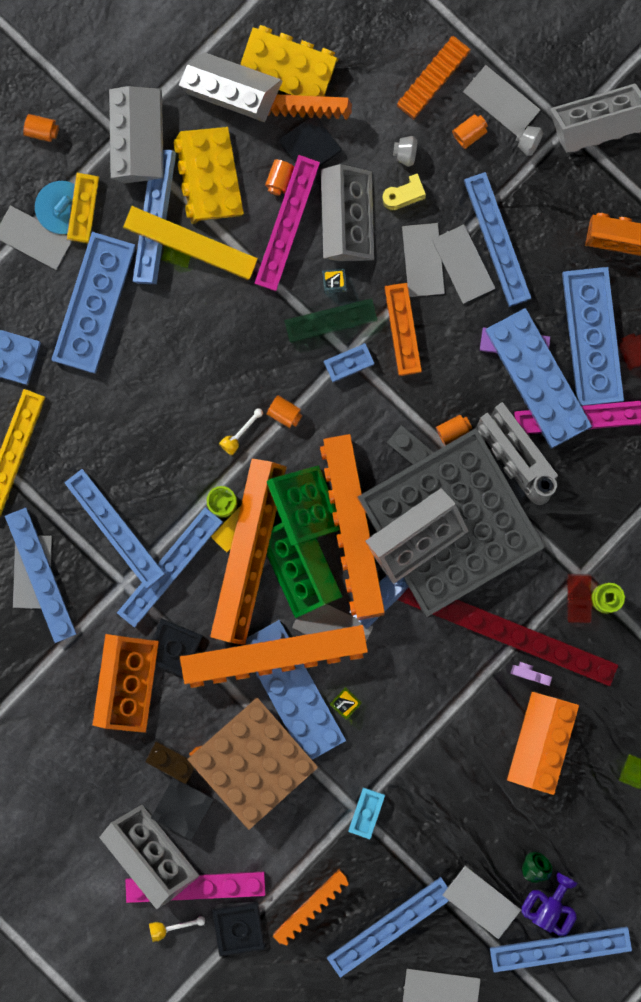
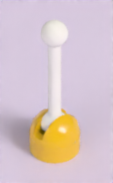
[219,409,263,456]
[149,916,205,942]

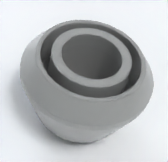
[516,126,544,156]
[393,136,417,167]

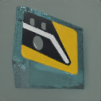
[322,269,347,293]

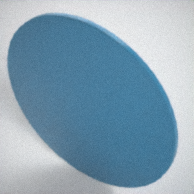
[35,181,75,234]

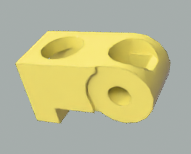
[383,174,426,210]

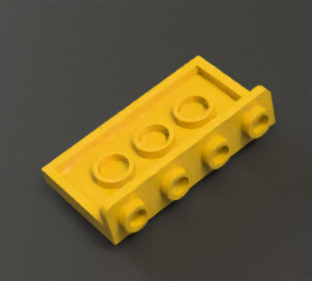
[240,25,339,97]
[174,127,244,224]

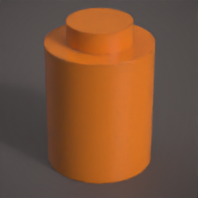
[23,114,59,142]
[452,114,488,149]
[265,159,294,196]
[266,395,303,428]
[436,415,472,446]

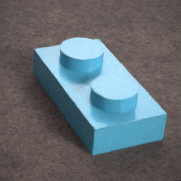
[348,787,385,839]

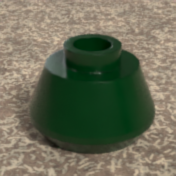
[522,852,552,883]

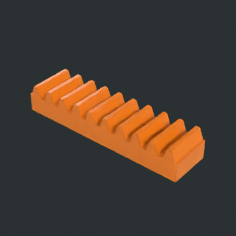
[397,36,471,120]
[268,94,352,120]
[385,283,422,376]
[273,868,349,946]

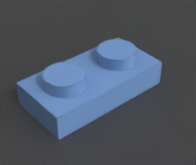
[324,343,374,383]

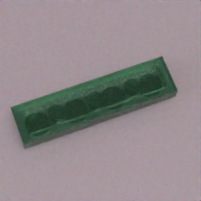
[284,298,378,343]

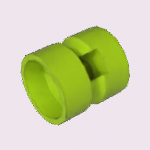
[206,486,238,518]
[591,583,625,613]

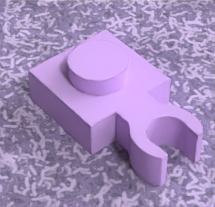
[511,662,552,686]

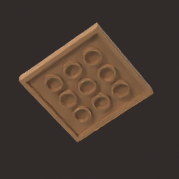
[187,698,318,830]

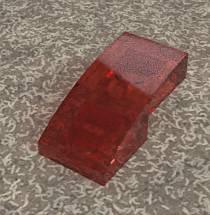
[567,574,592,623]

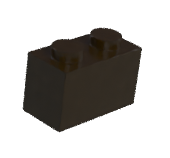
[145,740,195,784]

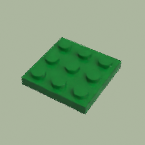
[266,465,340,546]

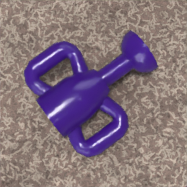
[521,872,578,936]

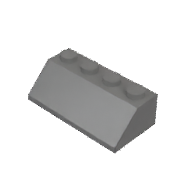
[179,52,283,122]
[550,84,641,153]
[109,86,164,184]
[321,164,374,261]
[365,488,469,584]
[99,805,199,909]

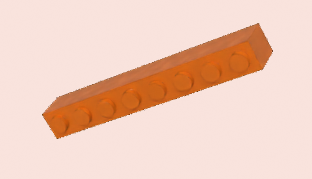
[320,434,385,621]
[210,459,287,645]
[180,625,368,688]

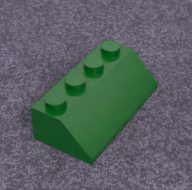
[267,523,342,619]

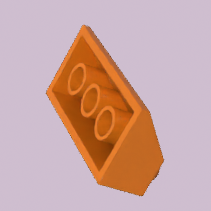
[585,213,641,256]
[92,634,159,733]
[507,692,579,795]

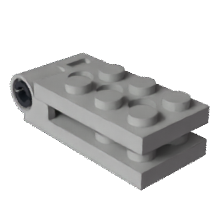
[476,402,558,505]

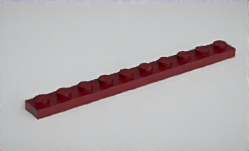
[397,587,618,686]

